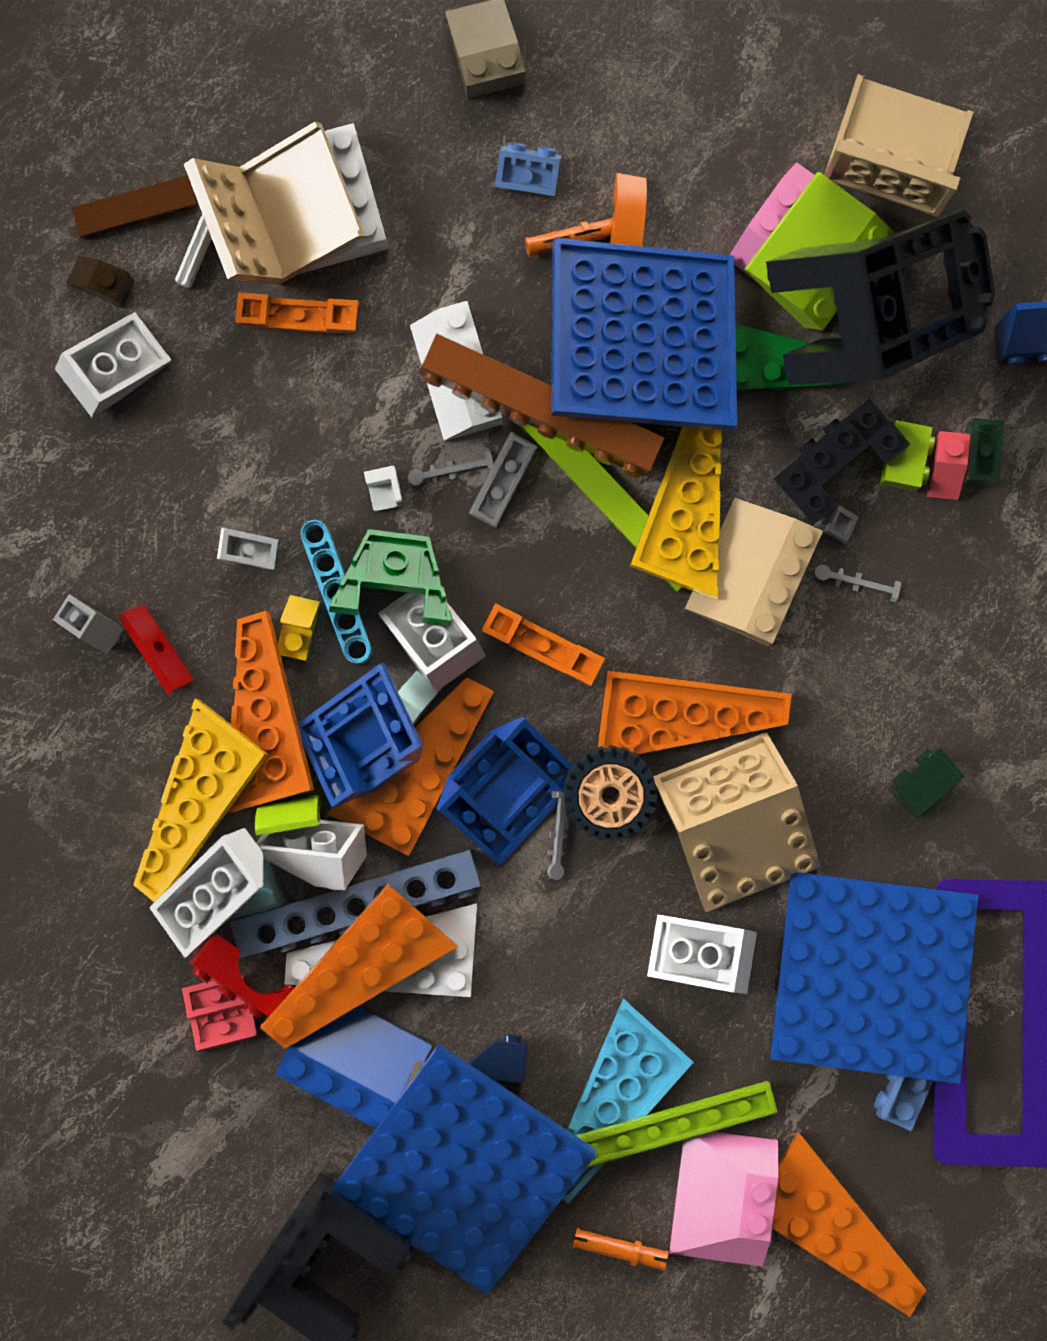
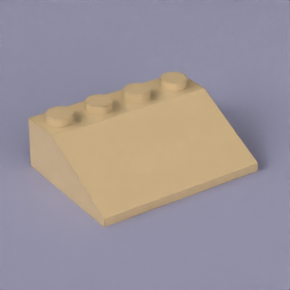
[685,498,823,647]

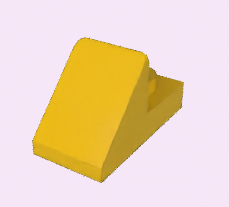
[278,595,321,662]

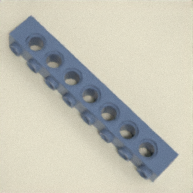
[230,849,481,962]

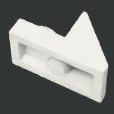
[217,528,278,570]

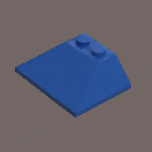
[298,663,423,807]
[437,717,573,866]

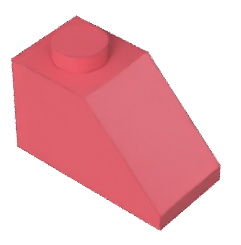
[927,431,971,501]

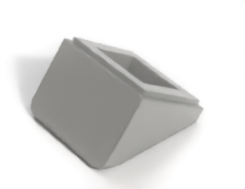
[813,504,859,544]

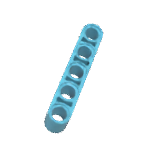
[301,520,373,665]

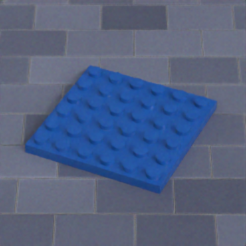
[551,238,737,431]
[770,872,978,1084]
[333,1044,596,1295]

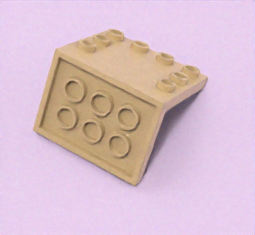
[824,74,973,217]
[184,122,365,285]
[653,732,821,912]

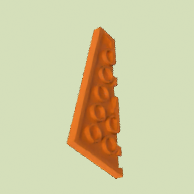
[598,671,792,755]
[327,678,494,856]
[261,884,458,1049]
[772,1132,926,1317]

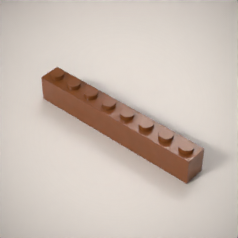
[419,333,664,478]

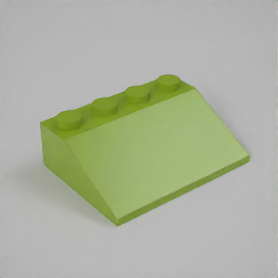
[744,172,895,330]

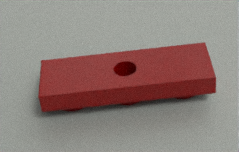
[118,604,194,695]

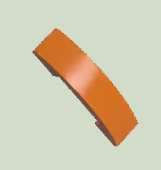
[610,173,647,246]
[235,292,359,333]
[481,603,605,686]

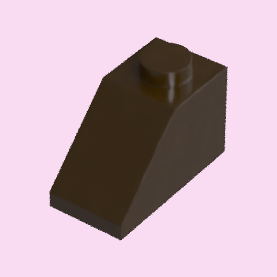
[66,256,135,308]

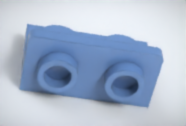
[495,142,562,196]
[874,1075,933,1131]

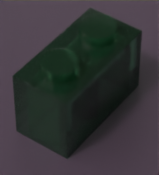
[962,418,1004,488]
[888,748,965,817]

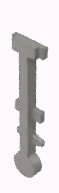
[408,451,494,486]
[814,565,901,603]
[547,791,567,880]

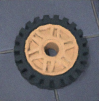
[564,745,657,841]

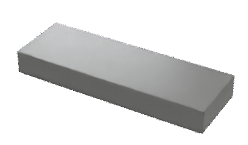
[468,432,538,528]

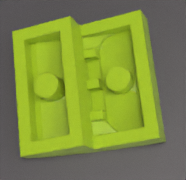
[255,794,322,836]

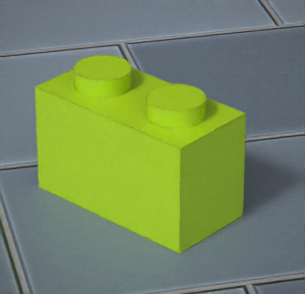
[880,420,935,492]

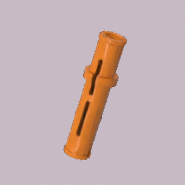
[525,217,613,257]
[572,1228,669,1271]

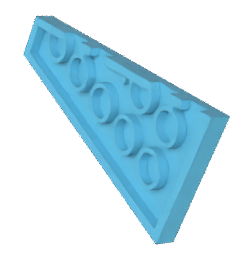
[562,998,694,1204]

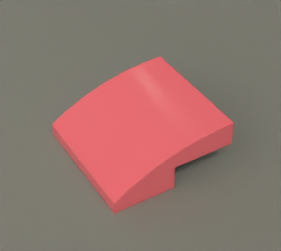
[182,973,259,1053]

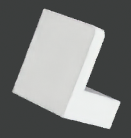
[364,466,404,512]

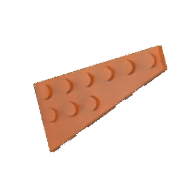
[226,611,314,814]

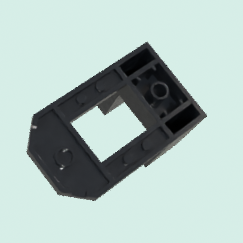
[766,210,995,385]
[221,1172,413,1341]

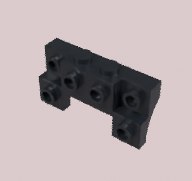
[774,398,910,525]

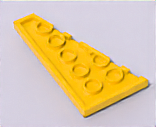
[630,427,722,600]
[134,699,269,903]

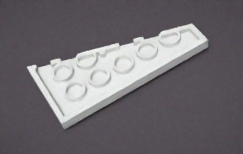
[284,903,477,997]

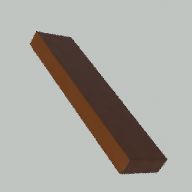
[72,175,198,239]

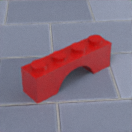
[188,933,295,1018]

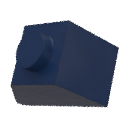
[467,1034,527,1083]

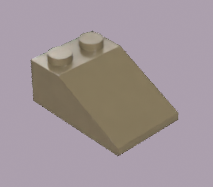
[445,0,526,99]

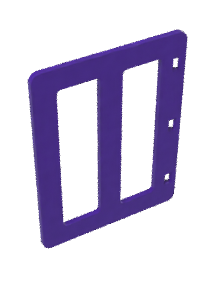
[933,879,1047,1167]

